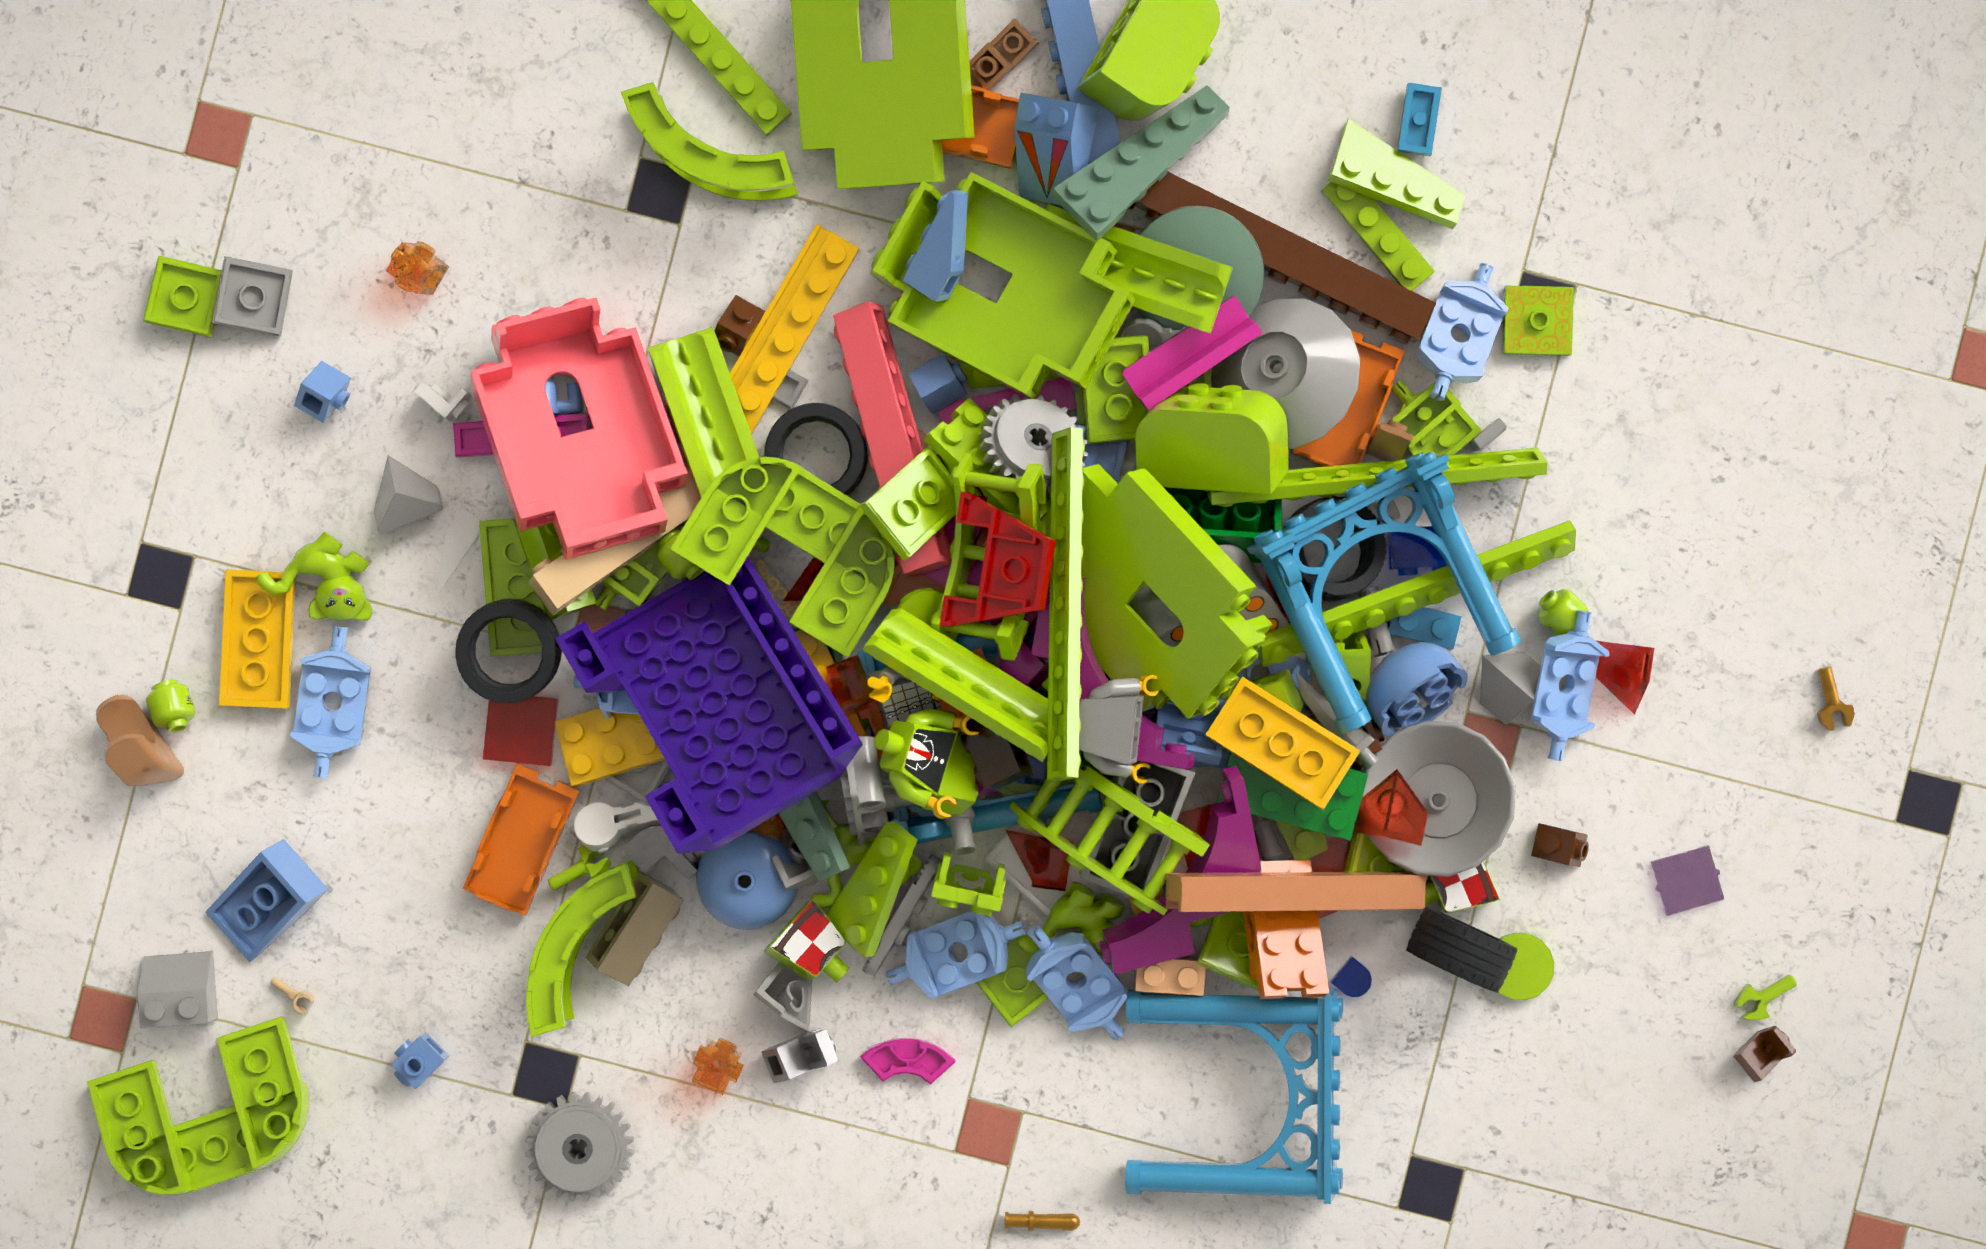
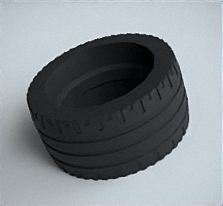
[764,403,868,496]
[1283,496,1387,601]
[455,599,562,703]
[1406,906,1517,993]

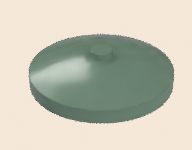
[1136,206,1264,330]

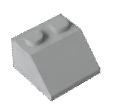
[137,951,218,1028]

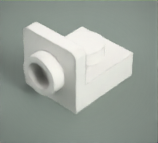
[414,382,472,421]

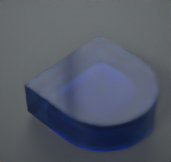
[1330,956,1372,997]

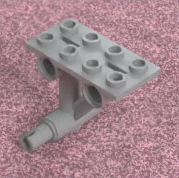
[841,736,976,855]

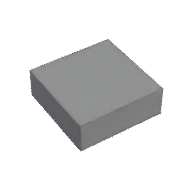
[772,369,809,409]
[1469,418,1507,451]

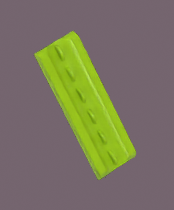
[1046,204,1233,333]
[647,327,759,499]
[862,609,1048,762]

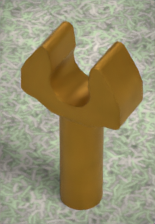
[1817,666,1855,731]

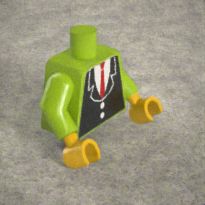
[874,708,979,819]

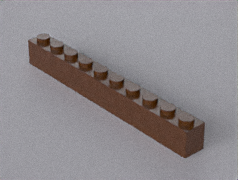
[1128,172,1436,345]

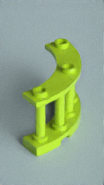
[621,82,798,201]
[930,453,1046,661]
[1009,753,1210,915]
[526,860,639,1037]

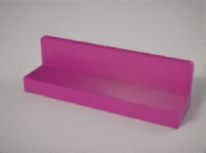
[1122,296,1263,410]

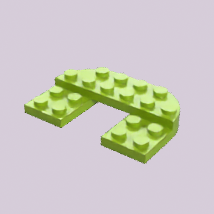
[670,457,894,658]
[87,1016,309,1195]

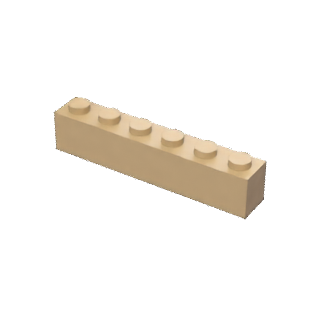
[528,464,700,615]

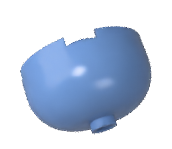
[1365,642,1468,737]
[696,827,798,930]

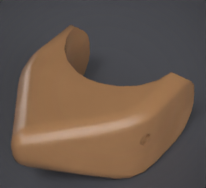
[96,695,184,786]

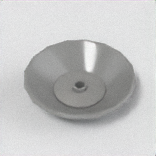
[1211,298,1360,449]
[1359,721,1516,877]

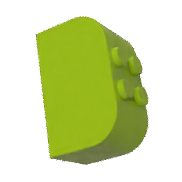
[1077,0,1220,121]
[1135,383,1289,495]

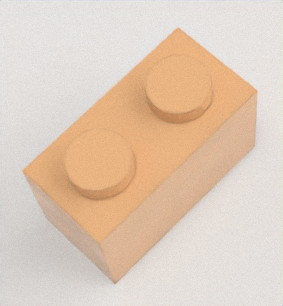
[1134,957,1206,996]

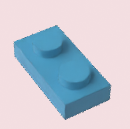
[1397,82,1442,157]
[1388,607,1462,649]

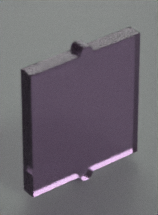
[1651,845,1724,916]

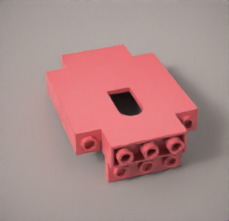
[470,298,687,560]

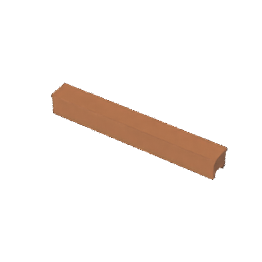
[1165,871,1428,912]

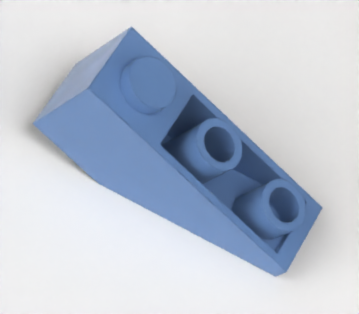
[902,190,968,302]

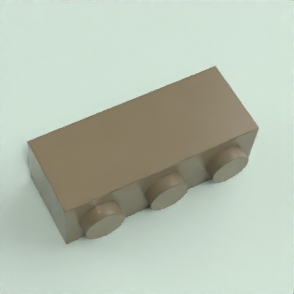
[585,871,684,986]

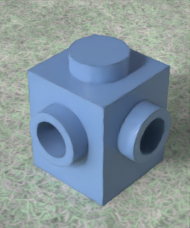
[909,353,968,414]
[294,361,351,423]
[391,1032,450,1089]

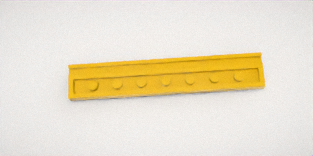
[682,224,860,462]

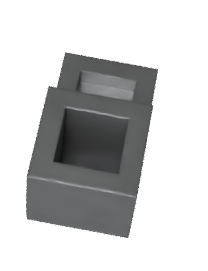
[622,825,700,880]
[761,1028,838,1083]

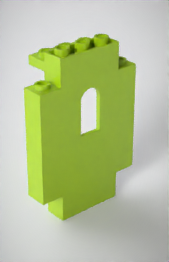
[790,0,975,189]
[870,172,1136,399]
[1041,464,1273,719]

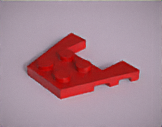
[939,491,1056,627]

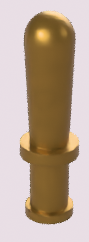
[1004,1211,1080,1231]

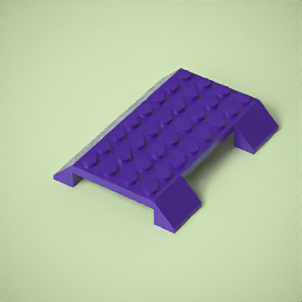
[555,556,863,854]

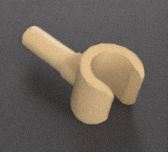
[270,977,314,1014]

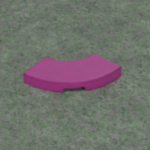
[860,1038,956,1084]

